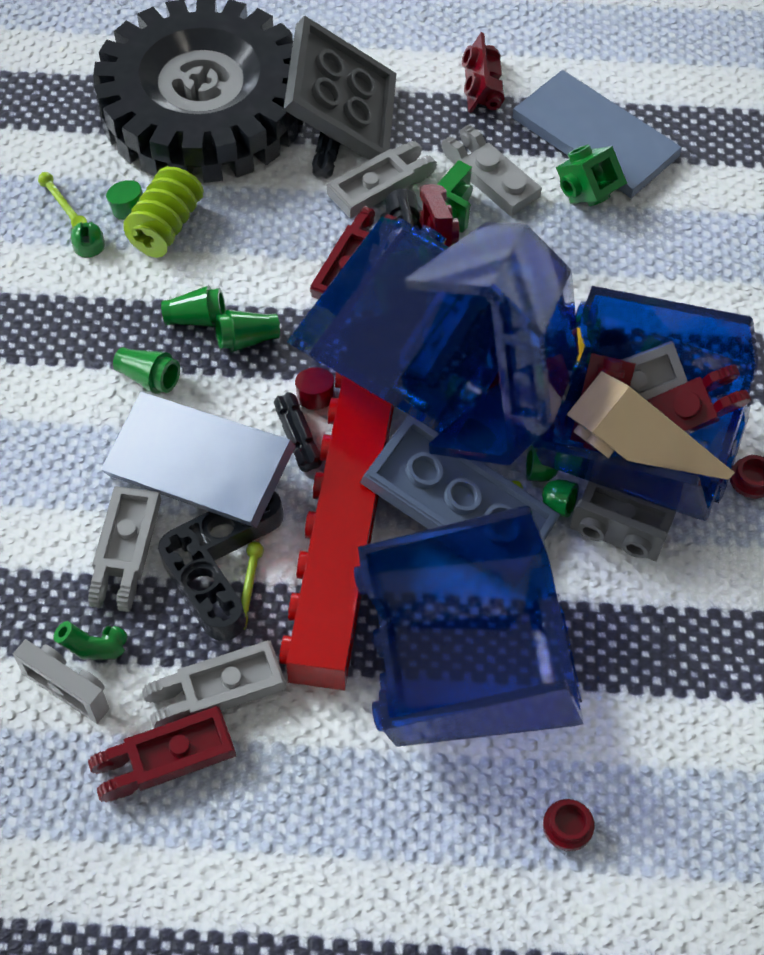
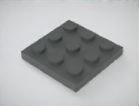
[283,15,397,160]

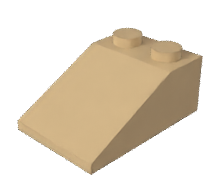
[567,371,735,480]

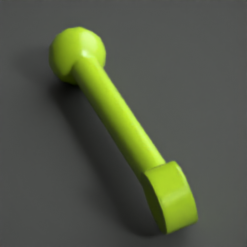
[38,172,87,229]
[241,541,264,630]

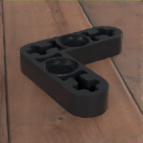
[158,491,284,641]

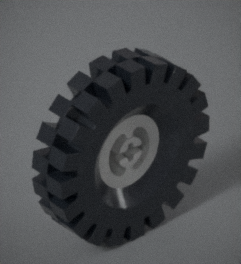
[93,0,304,183]

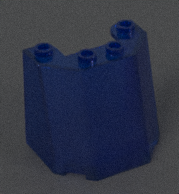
[287,216,536,443]
[405,221,579,466]
[531,286,759,521]
[354,505,584,747]

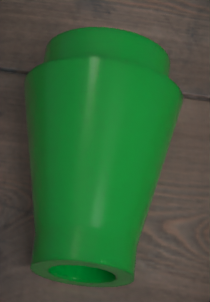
[161,285,226,327]
[215,310,280,352]
[113,347,180,394]

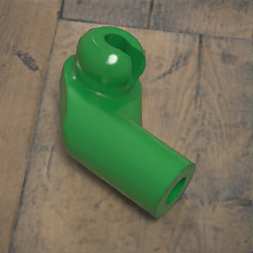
[54,621,128,660]

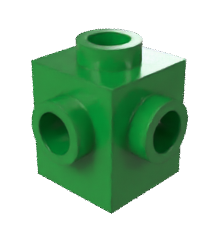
[556,144,627,206]

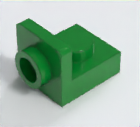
[437,160,473,233]

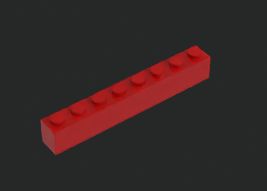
[279,346,401,691]

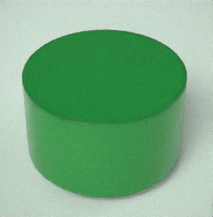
[106,180,143,220]

